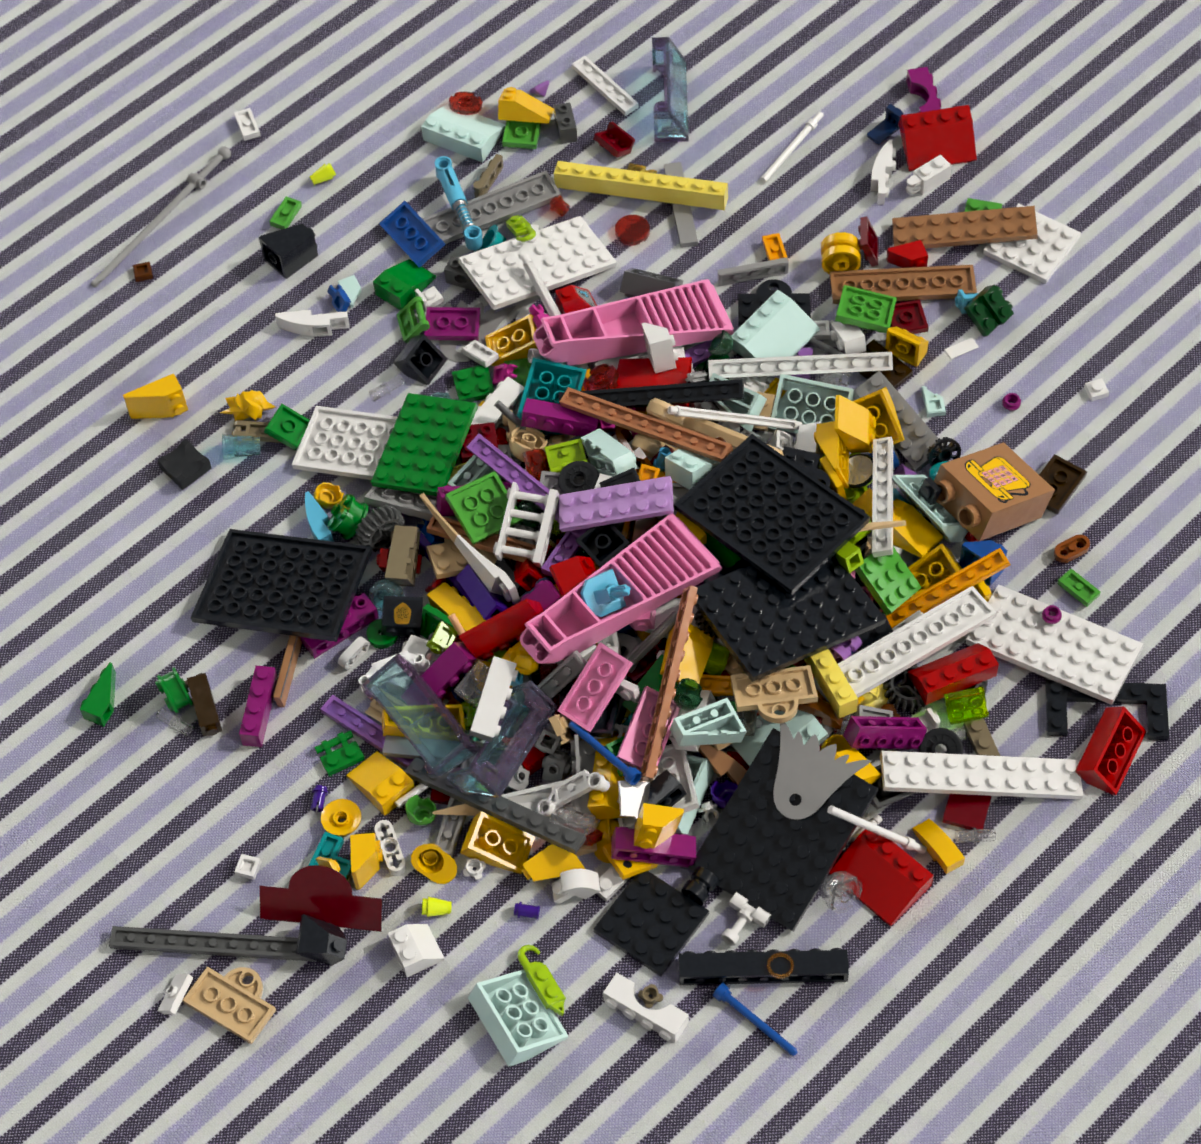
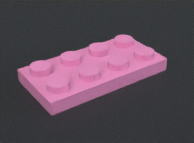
[557,642,633,732]
[616,686,682,770]

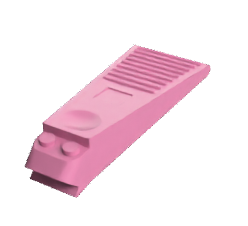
[533,279,734,366]
[520,514,722,664]

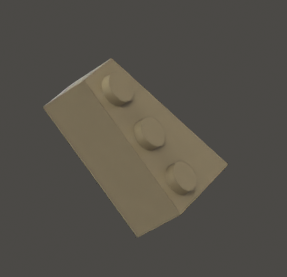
[385,525,421,587]

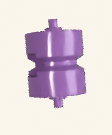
[828,636,862,663]

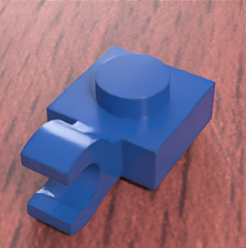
[327,285,351,312]
[417,519,444,545]

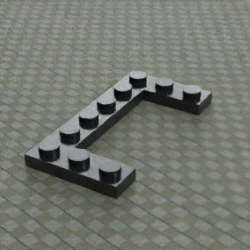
[1045,680,1169,740]

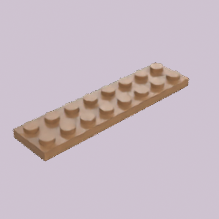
[892,206,1038,249]
[830,265,977,304]

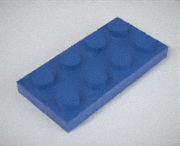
[379,200,446,268]

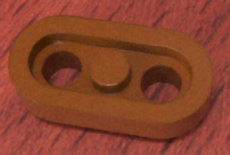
[1054,535,1090,563]

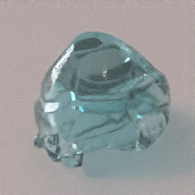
[369,580,404,613]

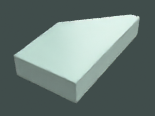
[338,275,361,308]
[921,386,946,417]

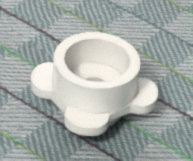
[463,858,486,880]

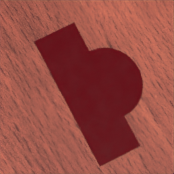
[259,865,382,932]

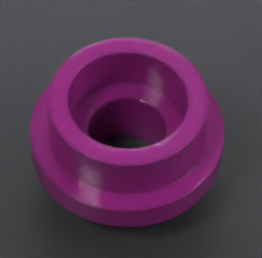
[1002,393,1021,411]
[1042,605,1062,624]

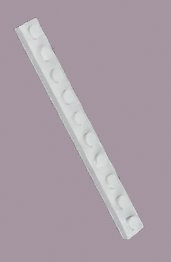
[708,352,893,379]

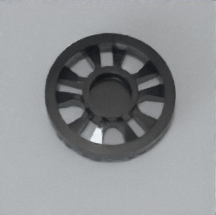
[927,437,961,467]

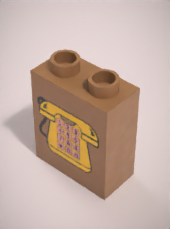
[934,442,1055,541]

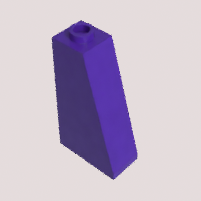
[456,564,512,620]

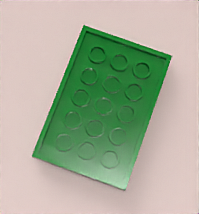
[371,393,478,496]

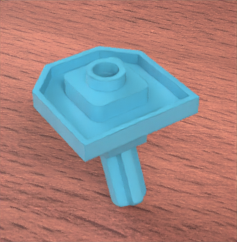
[580,569,631,617]

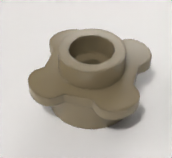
[638,984,663,1008]

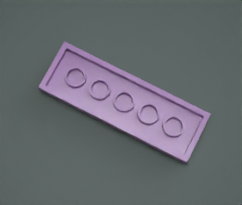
[559,476,674,532]

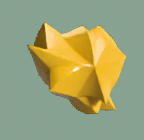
[220,390,276,421]
[502,641,539,675]

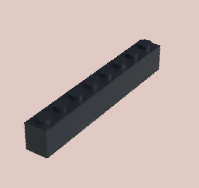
[679,948,849,985]

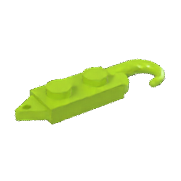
[505,215,536,242]
[517,945,566,1016]

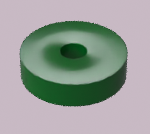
[366,619,398,649]

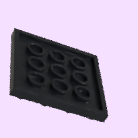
[593,871,709,977]

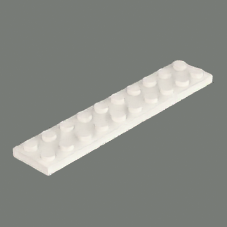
[813,586,997,702]
[880,751,1083,800]

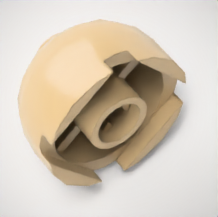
[509,427,548,462]

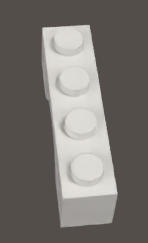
[603,973,689,1043]

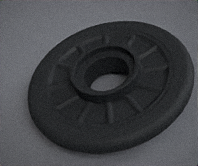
[558,461,599,494]
[919,728,963,754]

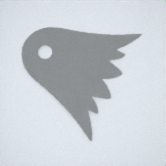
[435,301,516,362]
[773,722,872,820]

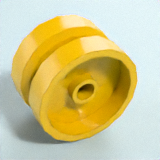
[821,232,861,275]

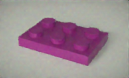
[424,307,481,341]

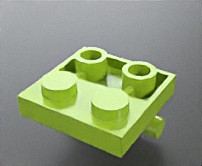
[544,438,588,472]

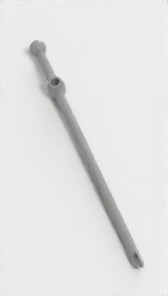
[91,146,231,287]

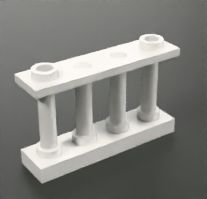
[493,482,559,568]

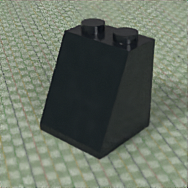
[258,224,318,279]

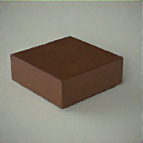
[132,261,153,282]

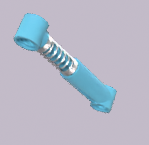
[434,156,483,250]

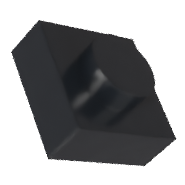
[918,477,942,505]

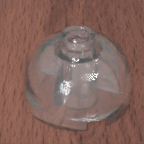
[821,871,862,914]

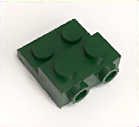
[964,284,1014,337]

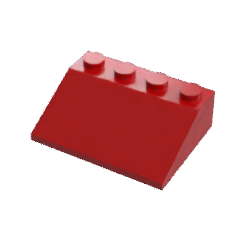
[898,105,977,171]
[613,357,692,411]
[829,829,934,927]

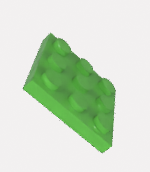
[835,285,897,333]
[445,471,523,545]
[855,546,922,616]

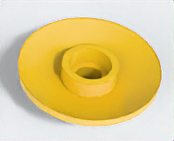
[321,799,361,836]

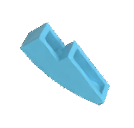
[305,491,334,542]

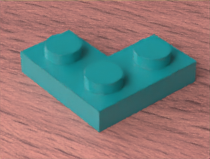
[308,832,351,880]

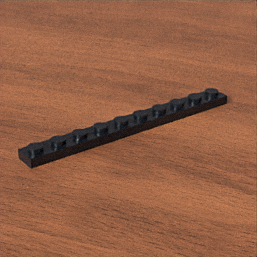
[559,379,744,408]

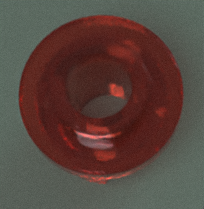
[549,196,570,217]

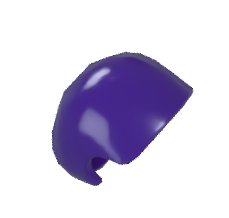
[711,780,738,809]

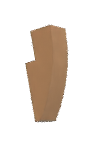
[698,745,747,786]

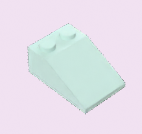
[665,449,720,490]

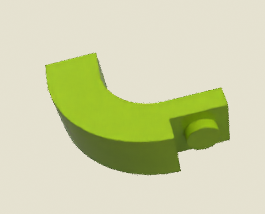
[835,514,872,574]

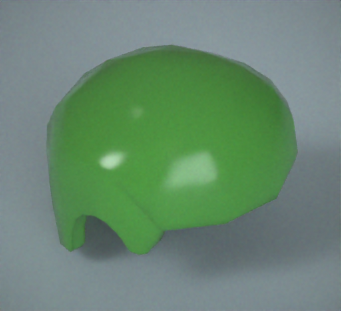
[405,795,437,826]

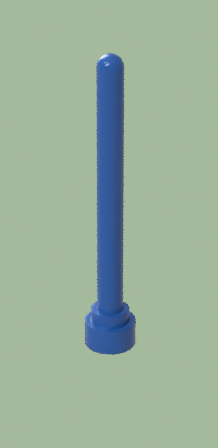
[569,721,642,786]
[713,983,797,1056]

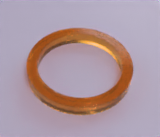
[767,953,794,979]

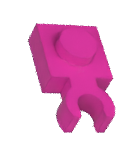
[529,304,550,328]
[492,363,518,385]

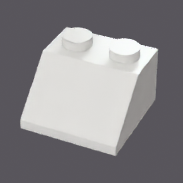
[641,323,678,374]
[388,924,445,977]

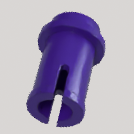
[310,785,328,812]
[514,901,540,919]

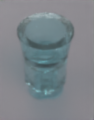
[222,434,261,460]

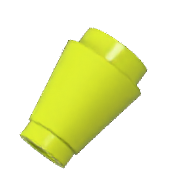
[309,163,336,185]
[422,896,452,917]

